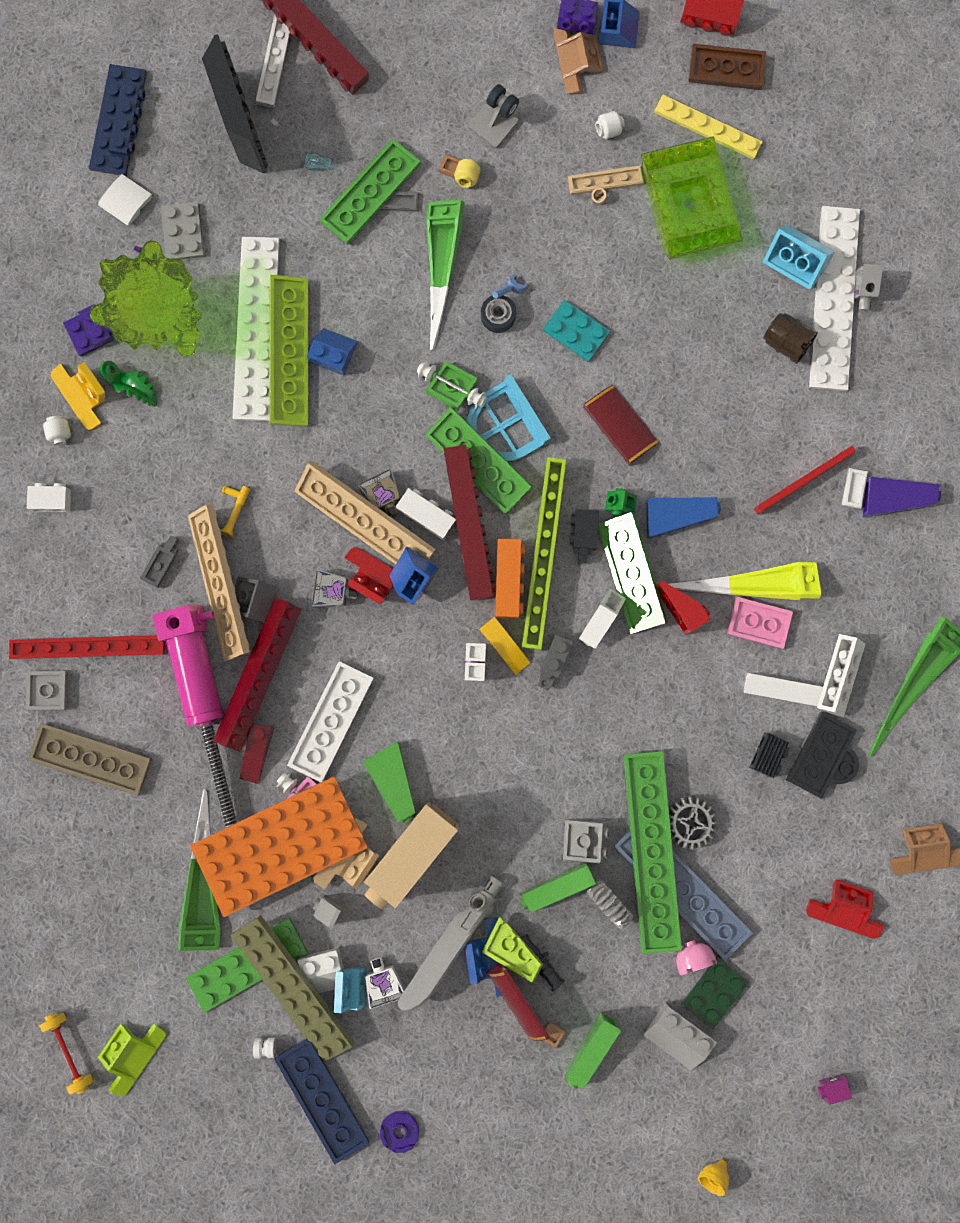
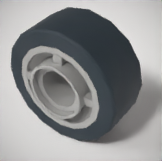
[481,295,516,333]

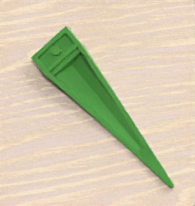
[869,616,960,757]

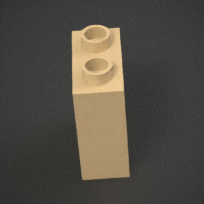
[364,800,459,910]

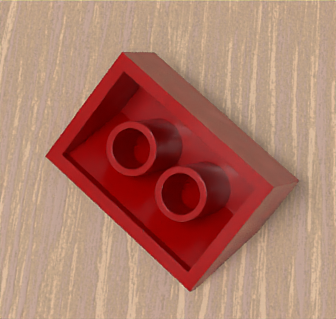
[680,0,744,36]

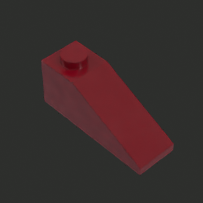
[239,723,274,784]

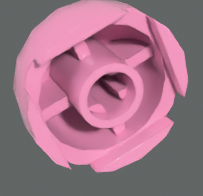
[676,940,717,975]

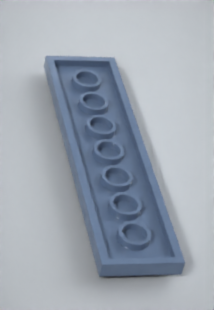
[613,830,753,961]

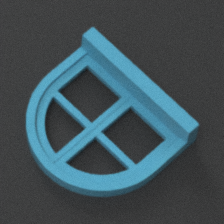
[467,375,551,462]

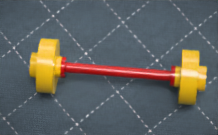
[39,1012,94,1094]

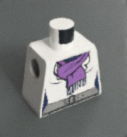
[365,957,405,1009]

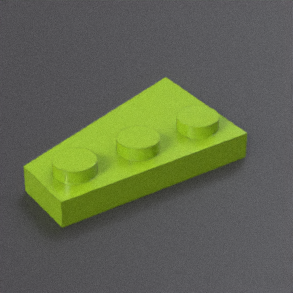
[482,916,543,982]

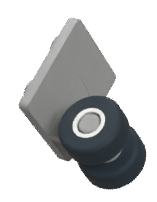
[468,84,519,148]

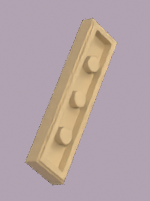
[568,165,644,195]

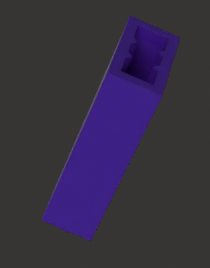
[862,477,941,518]

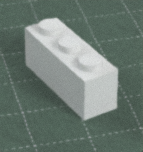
[396,488,456,541]

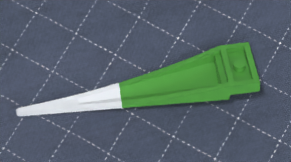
[426,200,465,351]
[178,790,220,951]

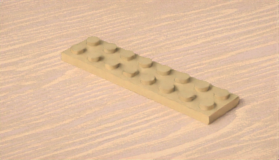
[294,461,436,565]
[188,504,250,662]

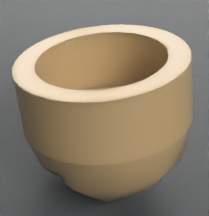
[592,188,607,204]

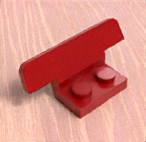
[345,547,394,604]
[806,879,884,939]

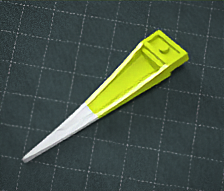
[669,562,821,600]

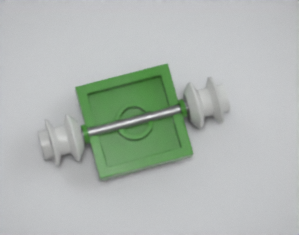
[417,361,487,411]

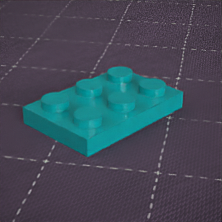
[543,300,610,362]

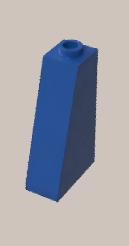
[646,497,721,539]

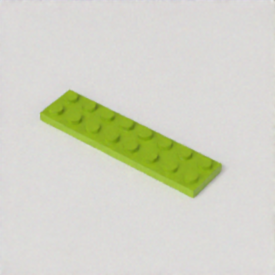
[269,275,308,427]

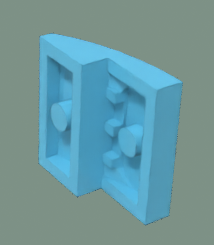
[334,967,367,1013]

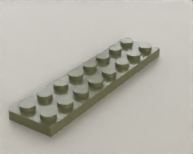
[230,915,355,1062]

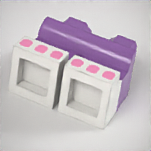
[465,643,486,681]

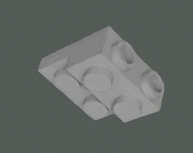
[563,820,610,863]

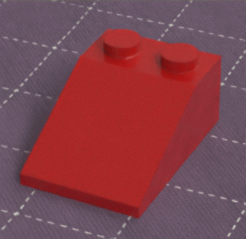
[657,581,711,635]

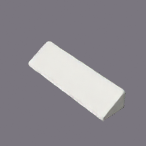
[744,673,823,706]

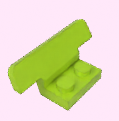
[98,1023,166,1096]

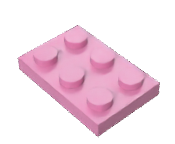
[727,597,793,649]

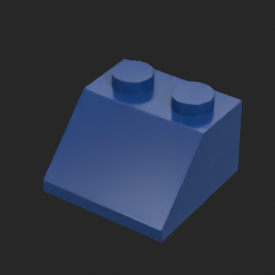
[307,328,358,376]

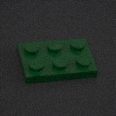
[681,956,749,1029]

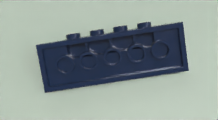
[89,64,147,176]

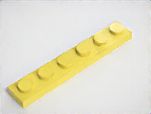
[654,95,763,160]

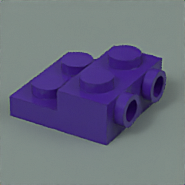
[557,0,598,34]
[63,304,114,357]

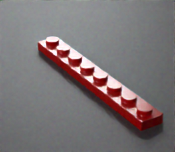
[9,635,165,659]

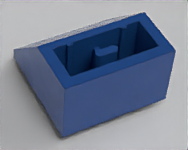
[599,0,640,48]
[390,546,439,605]

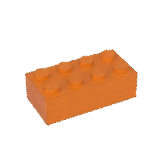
[495,539,525,620]

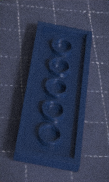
[274,1038,369,1165]

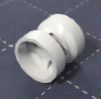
[253,1038,276,1059]

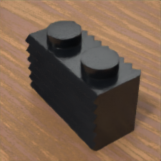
[749,733,790,778]

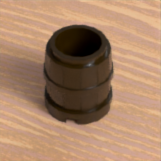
[763,313,818,364]

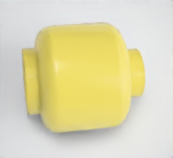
[454,159,481,188]

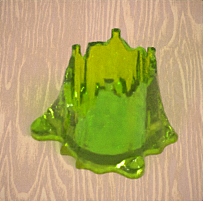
[90,240,202,358]

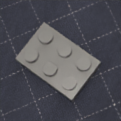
[161,202,204,261]

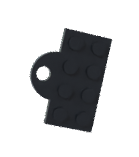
[786,712,859,799]

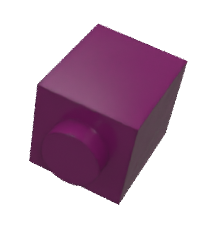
[817,1074,852,1105]

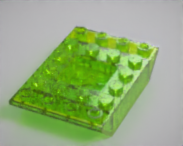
[641,136,743,260]

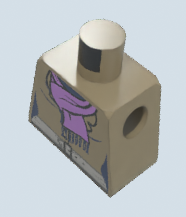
[358,468,400,517]

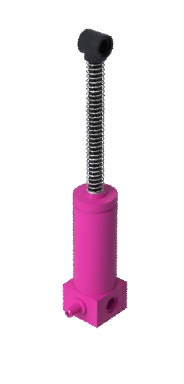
[152,605,238,828]

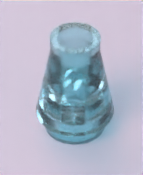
[304,151,332,170]

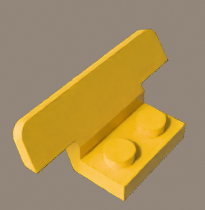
[51,362,105,430]

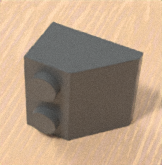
[235,577,277,623]

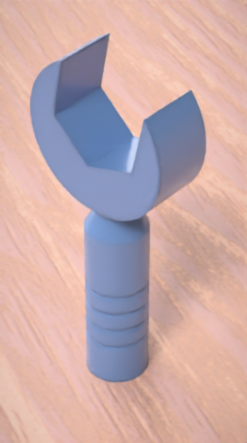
[492,274,527,299]

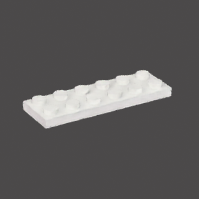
[287,661,374,782]

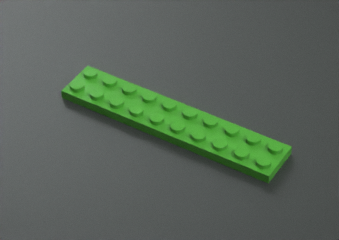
[623,751,682,954]

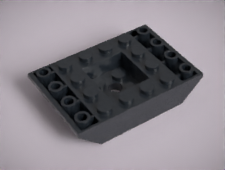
[202,34,268,174]

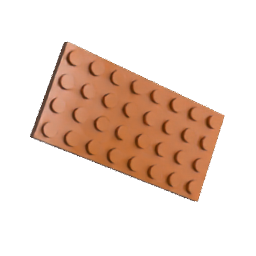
[190,776,368,917]

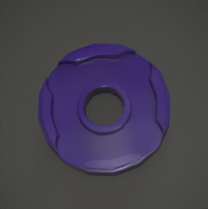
[380,1111,419,1153]

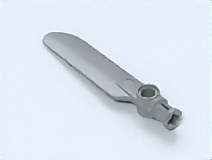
[398,876,505,1012]

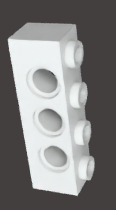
[817,634,865,717]

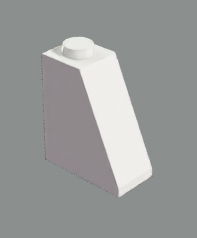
[579,589,626,648]

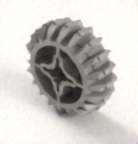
[668,796,718,850]
[587,879,633,929]

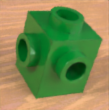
[605,488,637,517]

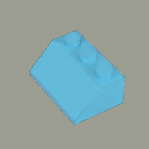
[762,225,835,290]

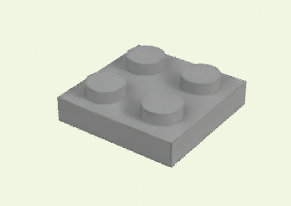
[26,671,68,710]

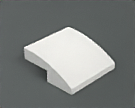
[98,174,152,226]

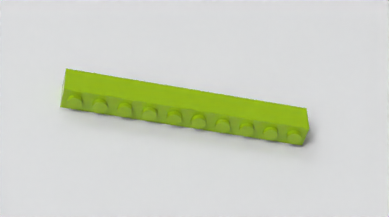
[521,457,566,651]

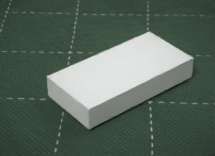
[842,468,868,509]

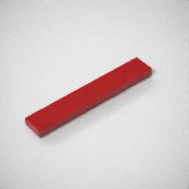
[754,445,856,515]

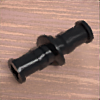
[521,934,565,992]

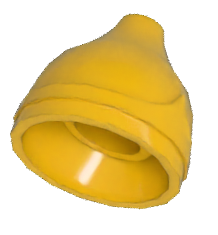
[698,1159,729,1196]

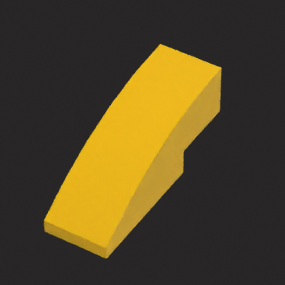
[479,617,530,675]

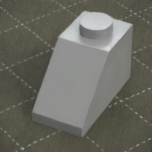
[313,896,345,929]

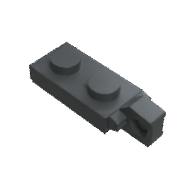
[140,535,180,588]

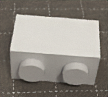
[27,483,71,512]

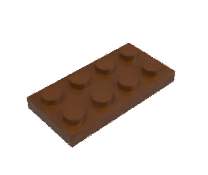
[688,44,766,90]

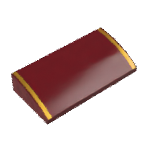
[583,384,659,466]
[486,963,550,1041]

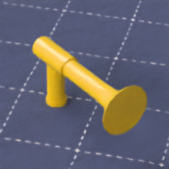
[221,486,251,539]

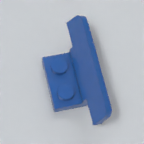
[465,917,510,997]

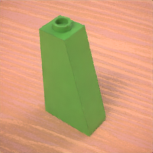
[363,742,416,824]
[520,862,596,913]
[565,1012,621,1089]

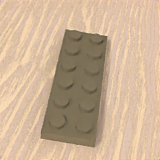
[28,723,152,796]

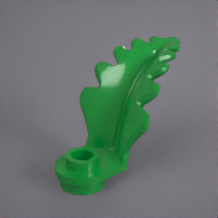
[99,361,157,407]

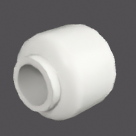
[595,111,624,139]
[43,416,71,445]

